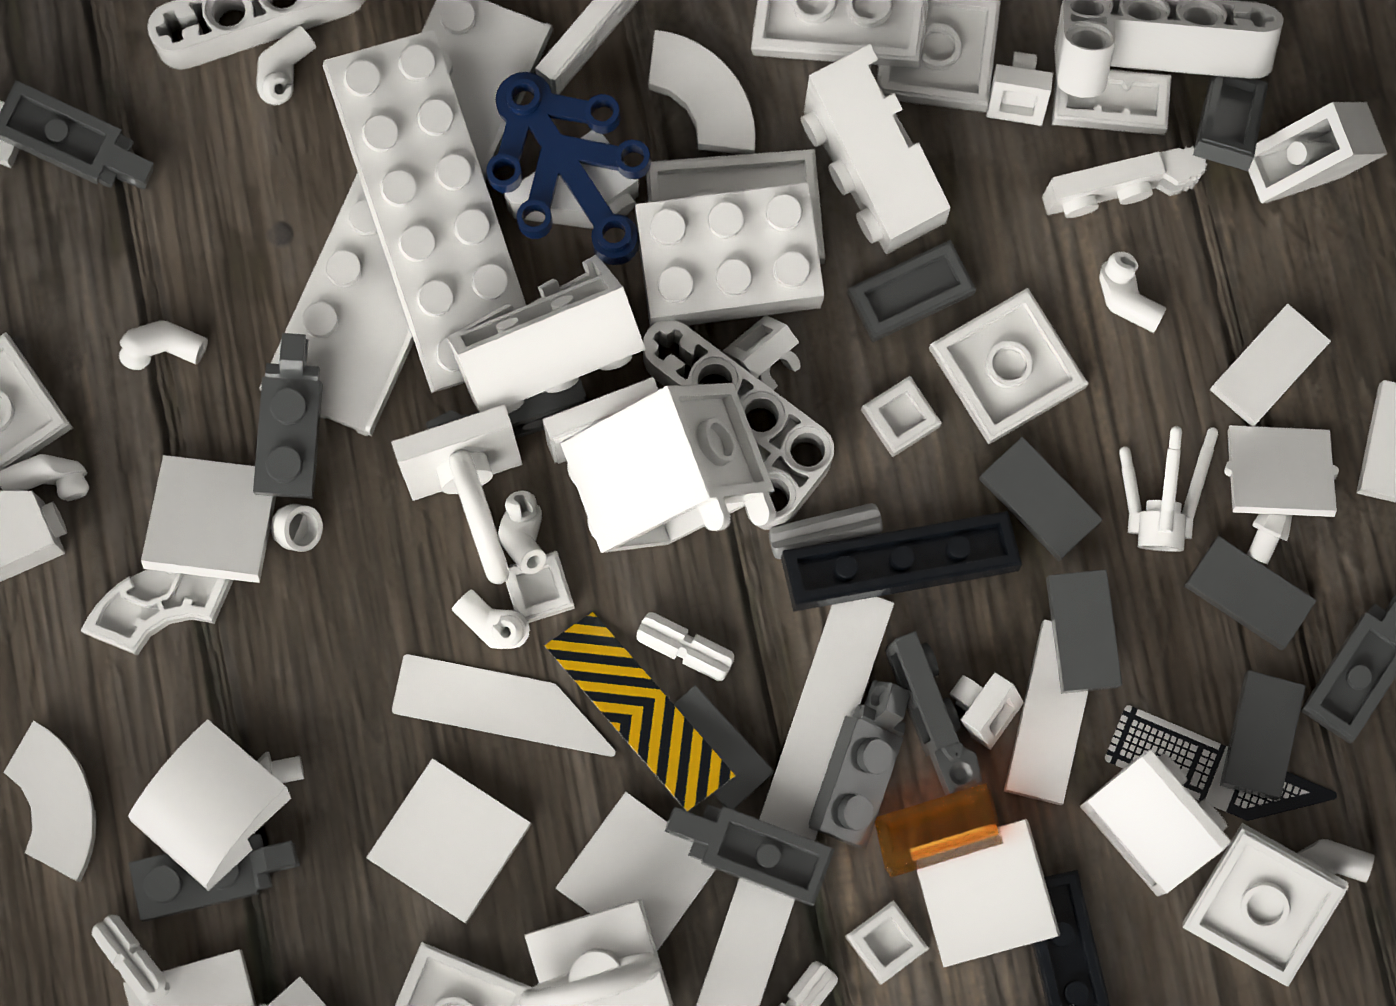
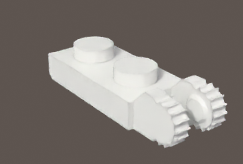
[1042,146,1208,218]

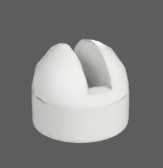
[270,504,323,552]

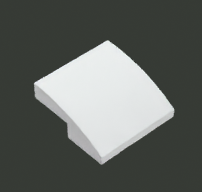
[128,719,291,891]

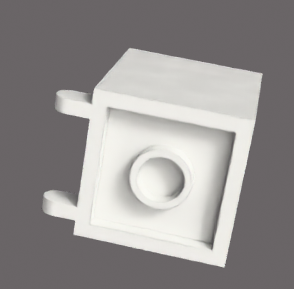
[561,383,776,553]

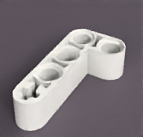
[147,0,365,70]
[1054,0,1284,98]
[643,320,834,530]

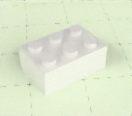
[635,182,824,327]

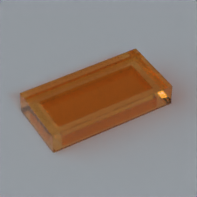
[875,783,1004,878]

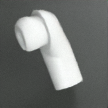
[1099,252,1166,333]
[119,320,208,370]
[0,454,89,501]
[498,491,547,575]

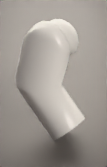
[256,25,316,105]
[452,589,530,649]
[1297,839,1375,883]

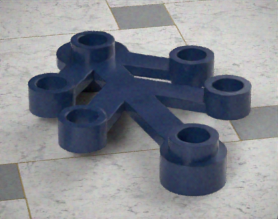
[486,72,651,265]

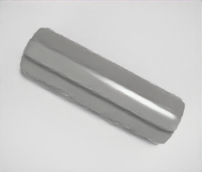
[769,503,883,559]

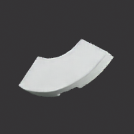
[649,30,755,155]
[81,569,234,655]
[3,721,96,882]

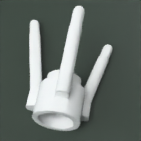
[1119,426,1218,552]

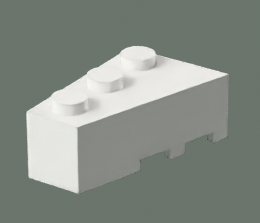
[801,44,951,255]
[447,255,646,413]

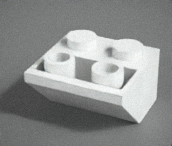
[1080,749,1232,897]

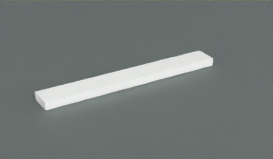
[696,597,894,1006]

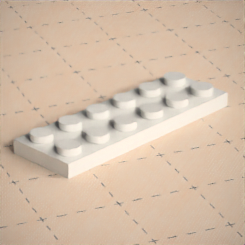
[322,29,526,393]

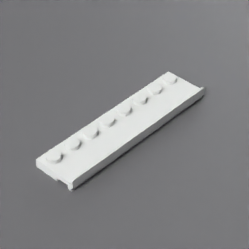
[260,0,553,437]

